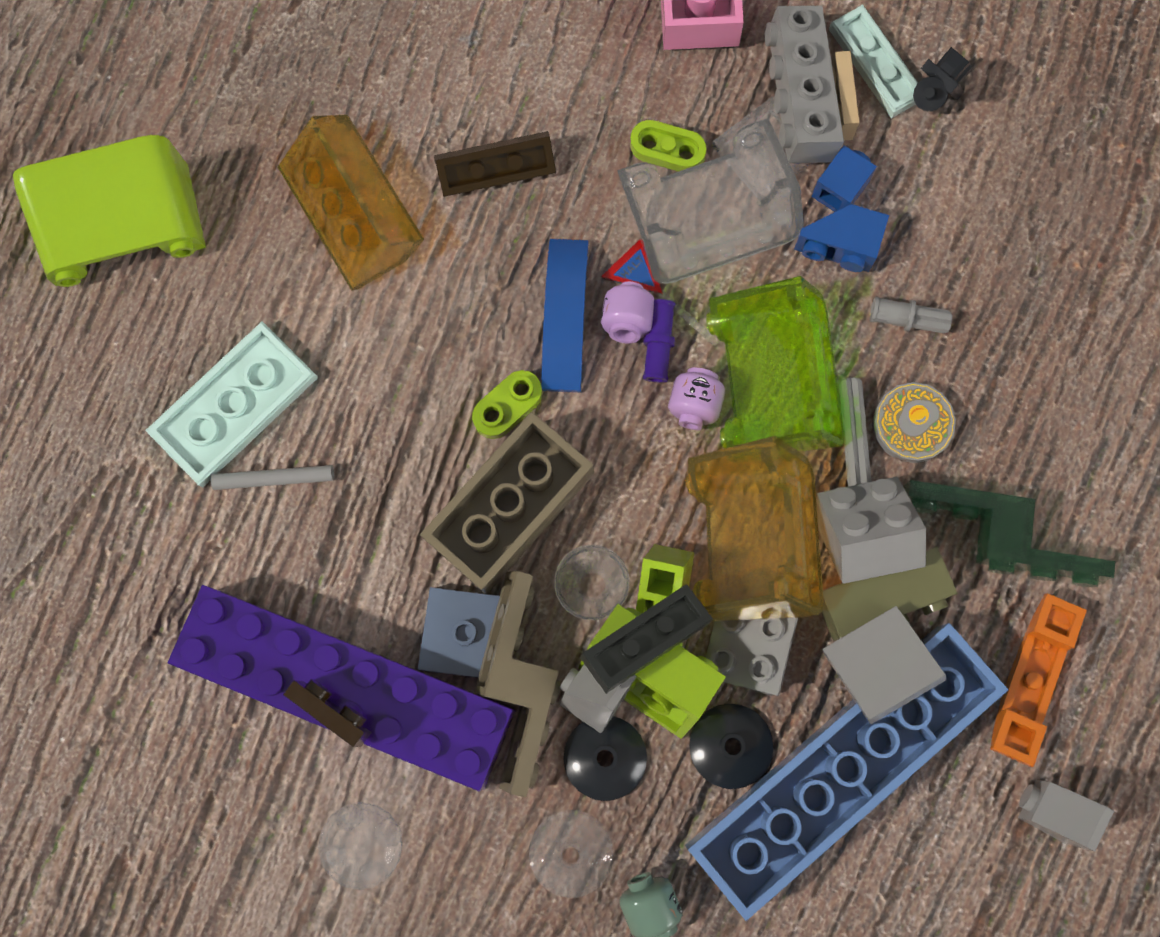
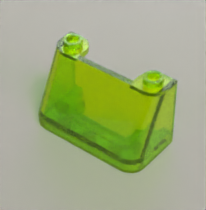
[706,276,844,458]

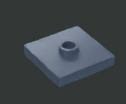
[418,587,500,678]

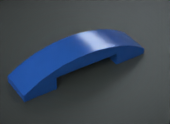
[541,239,589,393]

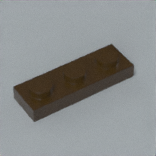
[434,131,556,197]

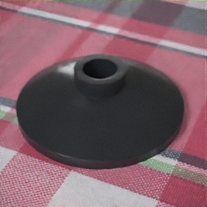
[689,704,773,789]
[563,716,647,801]

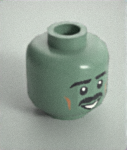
[619,872,683,937]

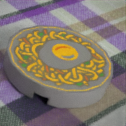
[872,382,956,463]

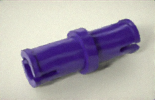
[643,299,676,383]

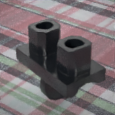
[913,47,973,112]

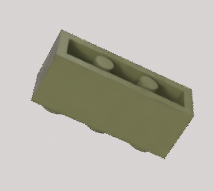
[814,547,958,642]

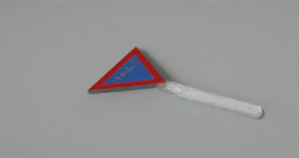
[601,237,719,346]

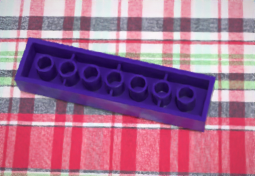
[167,585,516,792]

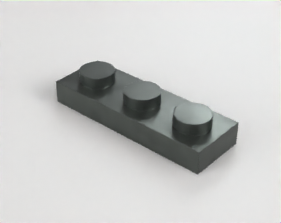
[580,584,713,694]

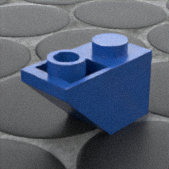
[794,204,890,272]

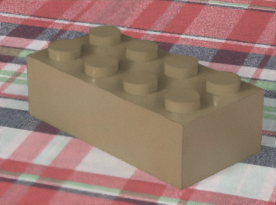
[420,412,594,594]

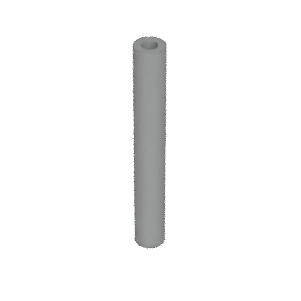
[211,465,334,490]

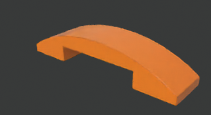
[990,593,1087,767]

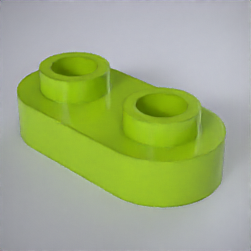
[630,120,706,173]
[472,370,542,439]

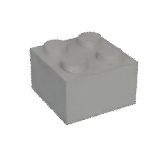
[817,476,926,584]

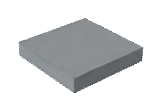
[823,606,946,724]

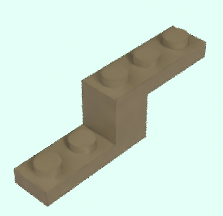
[474,571,560,797]

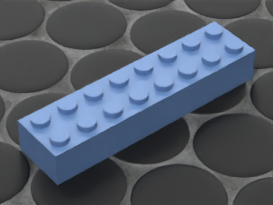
[685,623,1009,921]

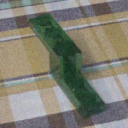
[903,480,1116,588]

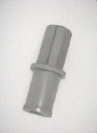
[869,297,952,334]

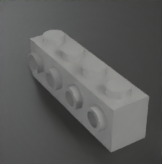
[765,6,844,163]

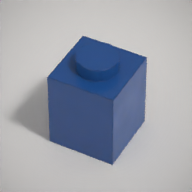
[811,145,877,212]

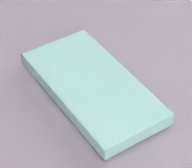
[145,321,318,488]

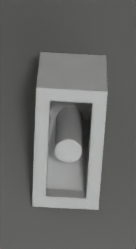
[559,664,636,733]
[1018,780,1114,852]

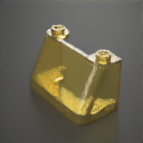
[686,436,823,621]

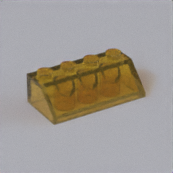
[278,115,424,291]

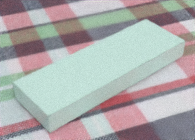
[829,5,918,118]

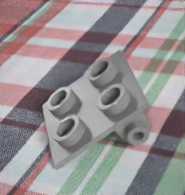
[706,597,799,696]

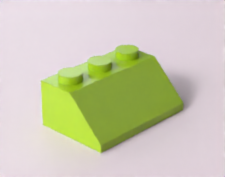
[578,604,726,739]

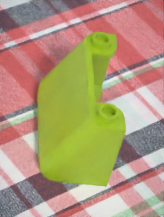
[13,135,206,287]

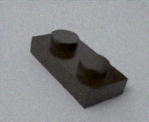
[283,679,372,747]

